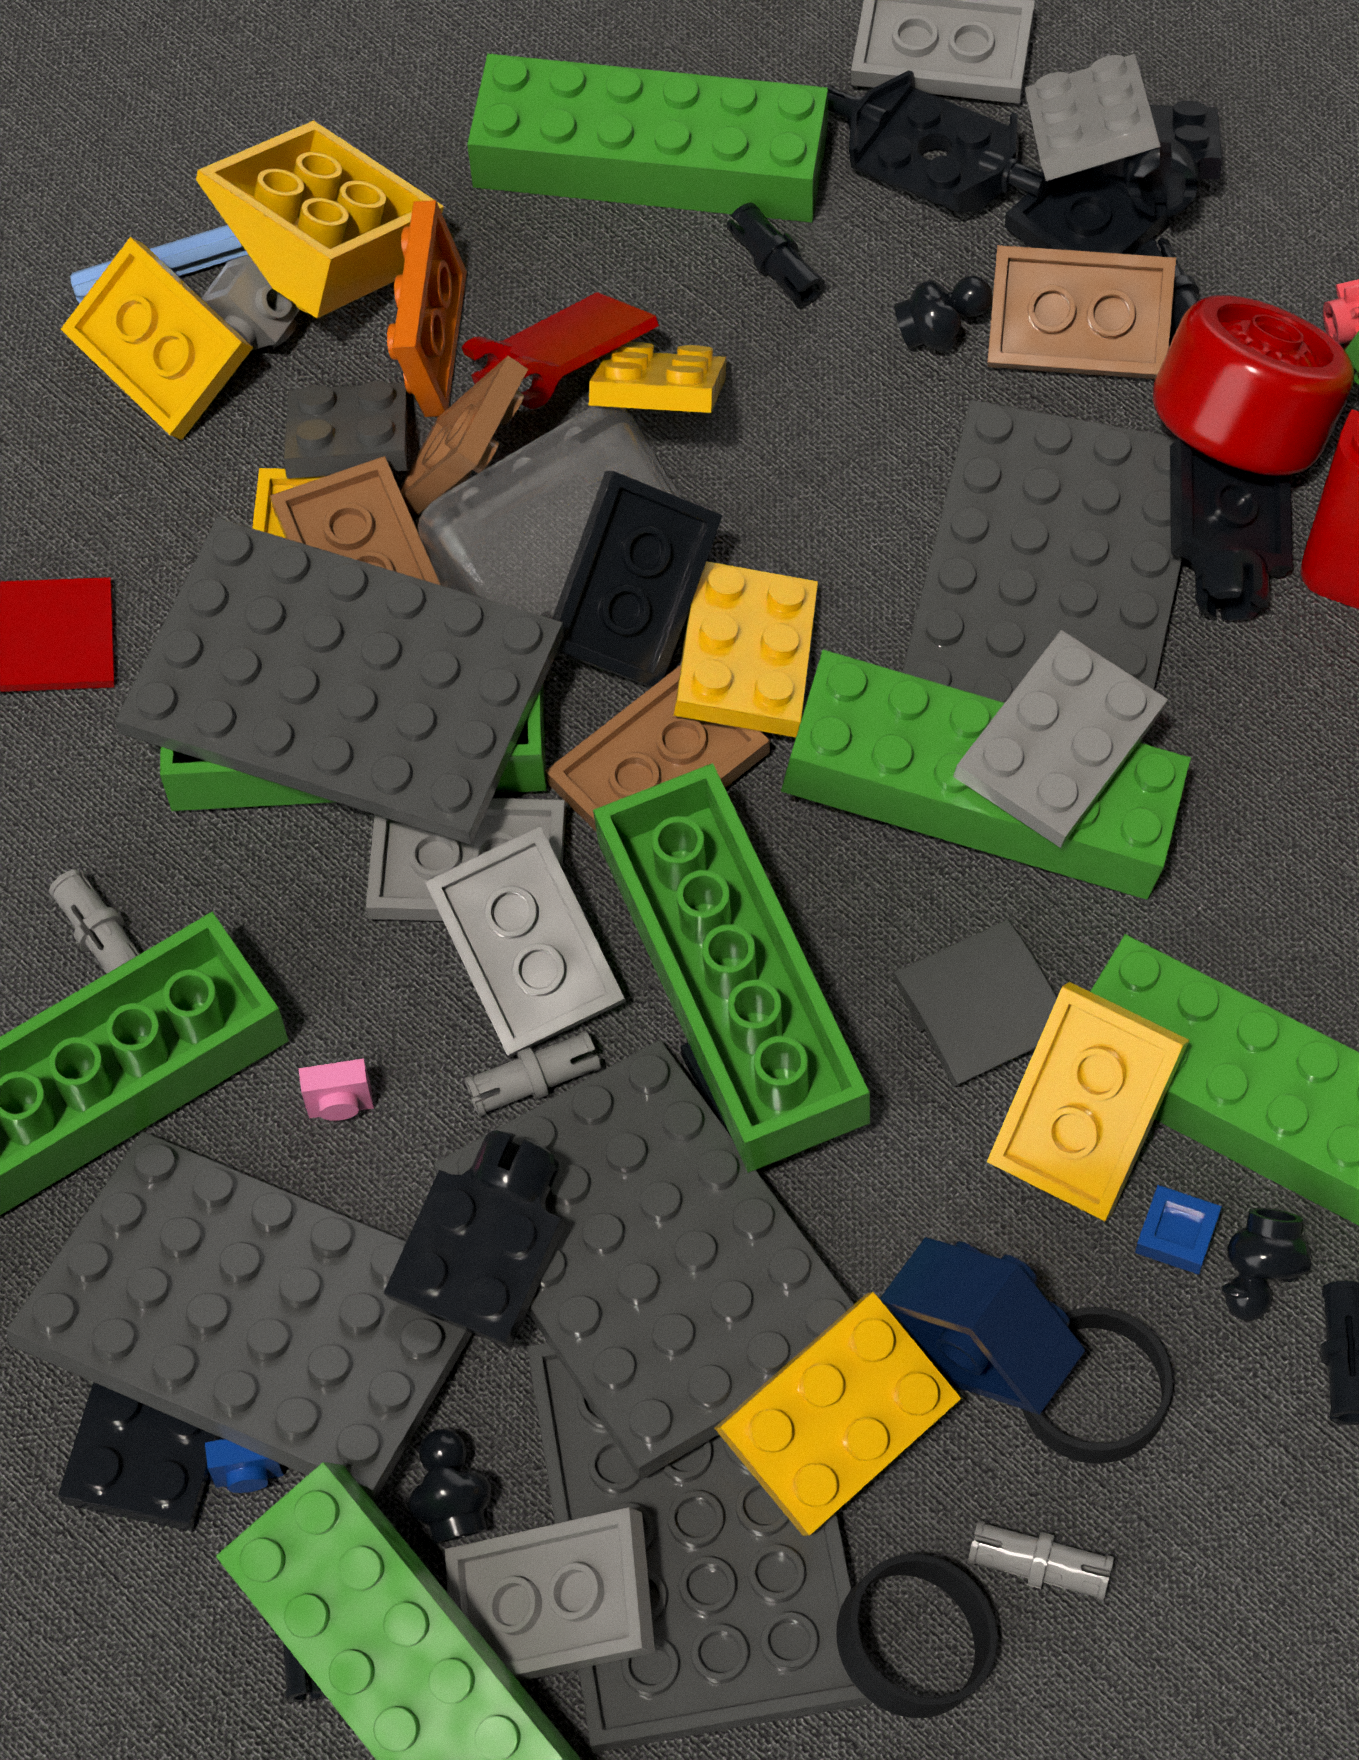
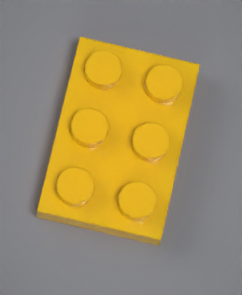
[61,237,253,440]
[589,342,726,413]
[673,561,818,738]
[987,982,1189,1221]
[714,1292,962,1536]

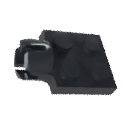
[1102,101,1222,217]
[1170,438,1292,622]
[384,1130,566,1349]

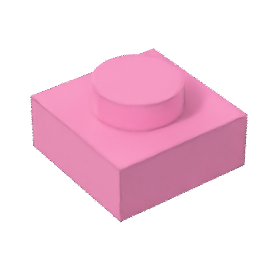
[298,1058,374,1121]

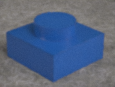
[1135,1185,1222,1275]
[205,1439,283,1493]

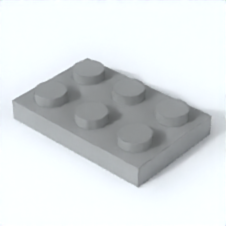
[851,0,1035,104]
[1024,54,1161,181]
[953,630,1168,848]
[366,798,566,921]
[425,826,626,1058]
[445,1507,655,1681]

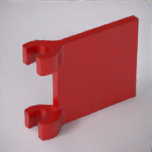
[462,292,659,409]
[0,577,115,692]

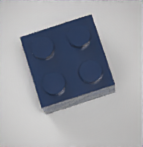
[879,1237,1085,1415]

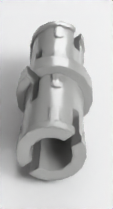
[49,869,140,974]
[464,1031,601,1117]
[967,1520,1114,1601]

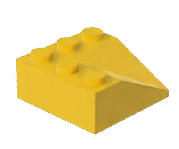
[196,121,444,318]

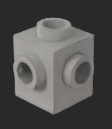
[202,255,300,351]

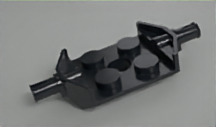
[828,70,1050,213]

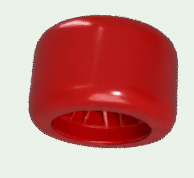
[1153,295,1354,476]

